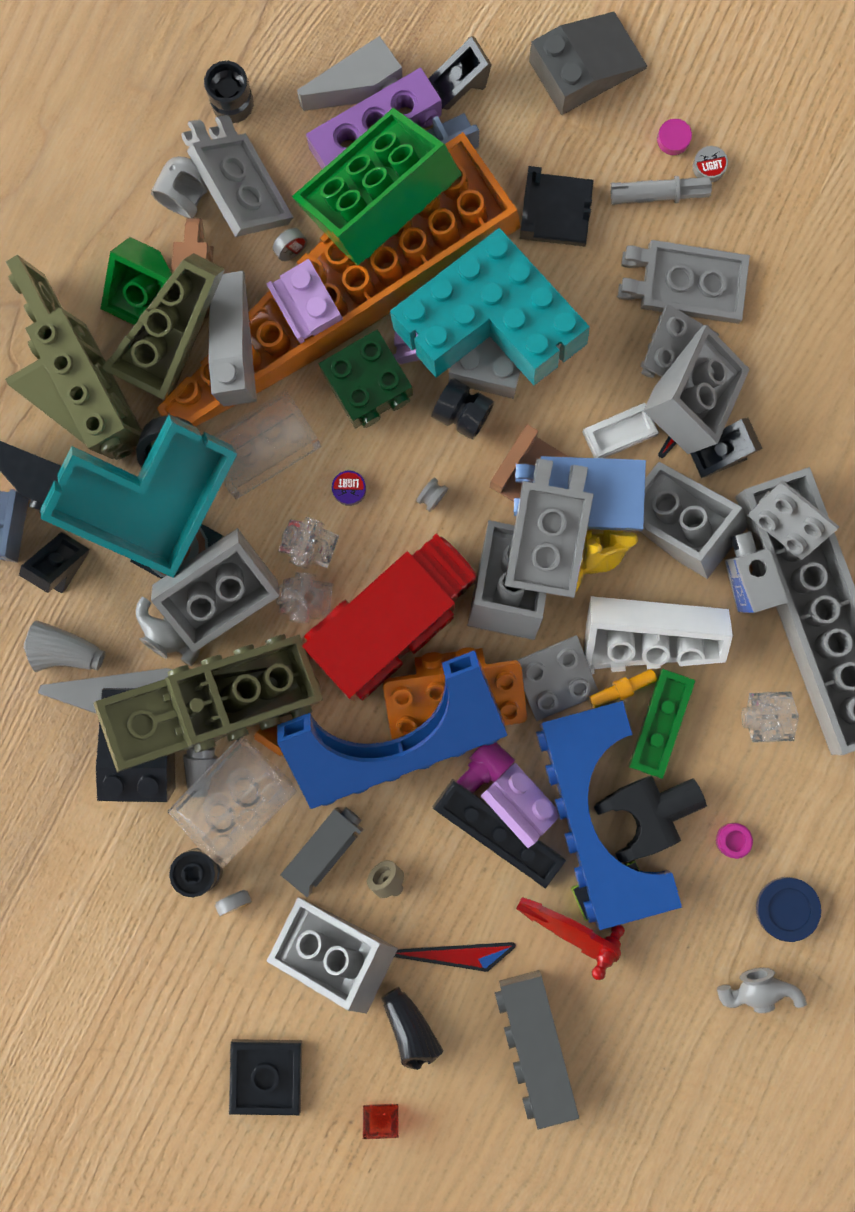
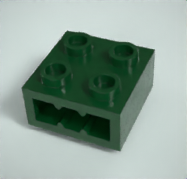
[318,329,413,429]

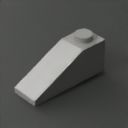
[297,36,403,111]

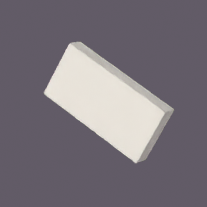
[582,403,659,458]

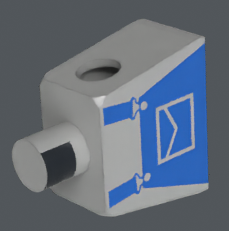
[725,531,788,613]

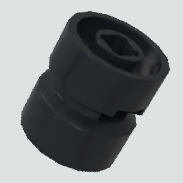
[204,60,254,123]
[432,378,495,440]
[169,847,223,898]

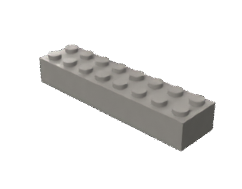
[736,467,855,755]

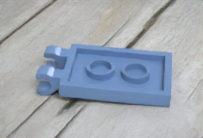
[514,456,646,531]

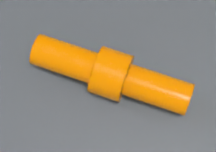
[589,669,657,708]

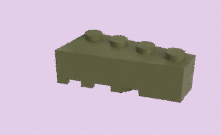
[101,253,225,400]

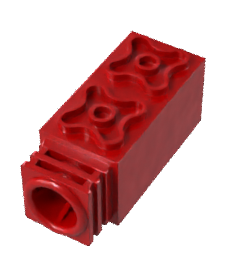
[302,533,477,701]

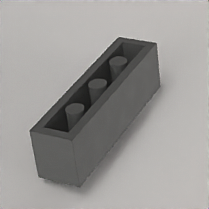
[495,970,579,1130]

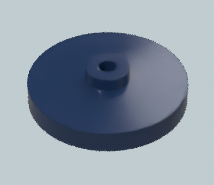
[756,877,821,942]

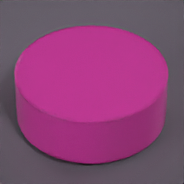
[657,119,692,155]
[716,823,753,859]

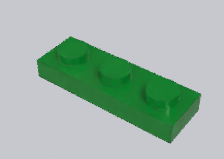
[628,669,696,779]

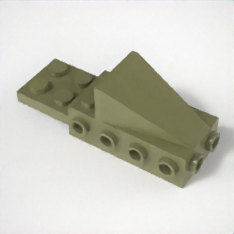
[5,255,142,460]
[93,634,323,772]

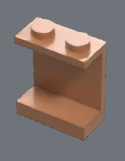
[490,424,569,502]

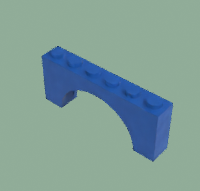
[277,650,508,809]
[536,701,682,930]

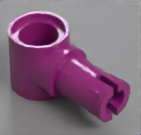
[457,742,515,793]

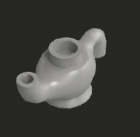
[136,596,200,666]
[717,968,807,1013]

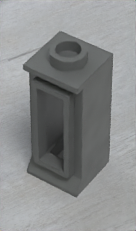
[280,807,364,897]

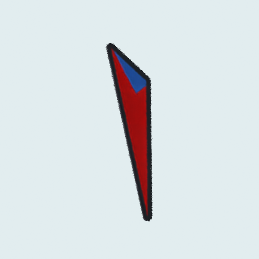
[394,942,516,972]

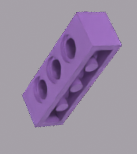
[306,67,442,169]

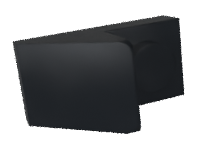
[428,36,492,110]
[690,417,762,479]
[19,532,90,593]

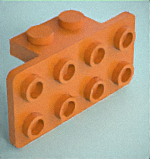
[383,647,527,740]

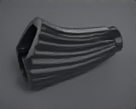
[381,987,443,1070]

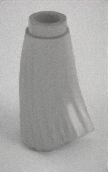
[23,620,105,672]

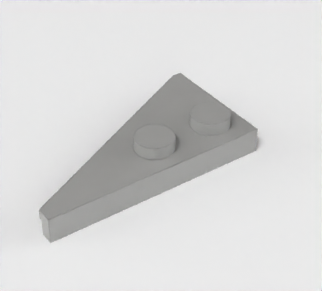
[38,668,172,714]

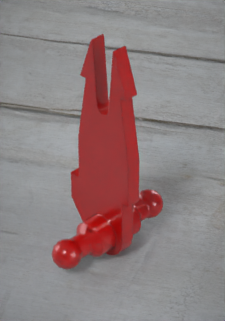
[516,897,625,980]

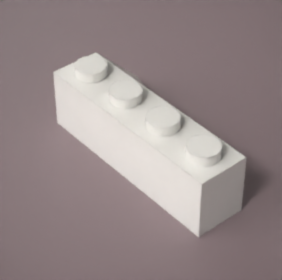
[584,596,733,674]

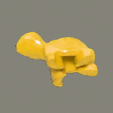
[576,530,638,592]

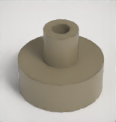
[367,860,404,898]

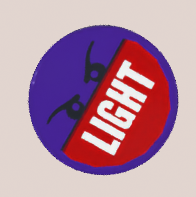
[332,470,366,506]

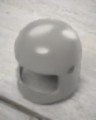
[151,156,208,218]

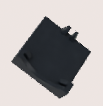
[519,166,594,247]

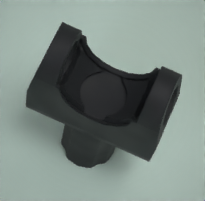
[594,775,707,862]

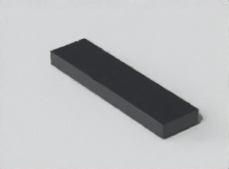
[432,779,566,889]

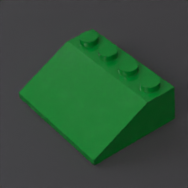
[292,108,462,266]

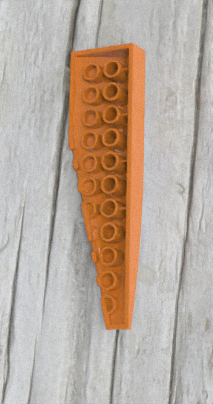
[157,132,521,427]

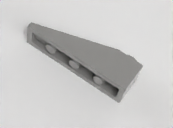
[209,271,257,407]

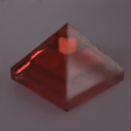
[363,1104,399,1139]

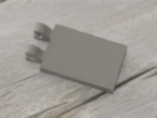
[181,115,293,237]
[617,240,750,324]
[504,459,594,598]

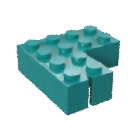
[390,228,590,386]
[41,415,237,578]

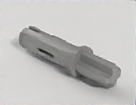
[610,176,712,205]

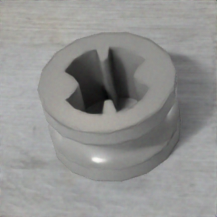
[416,477,448,512]

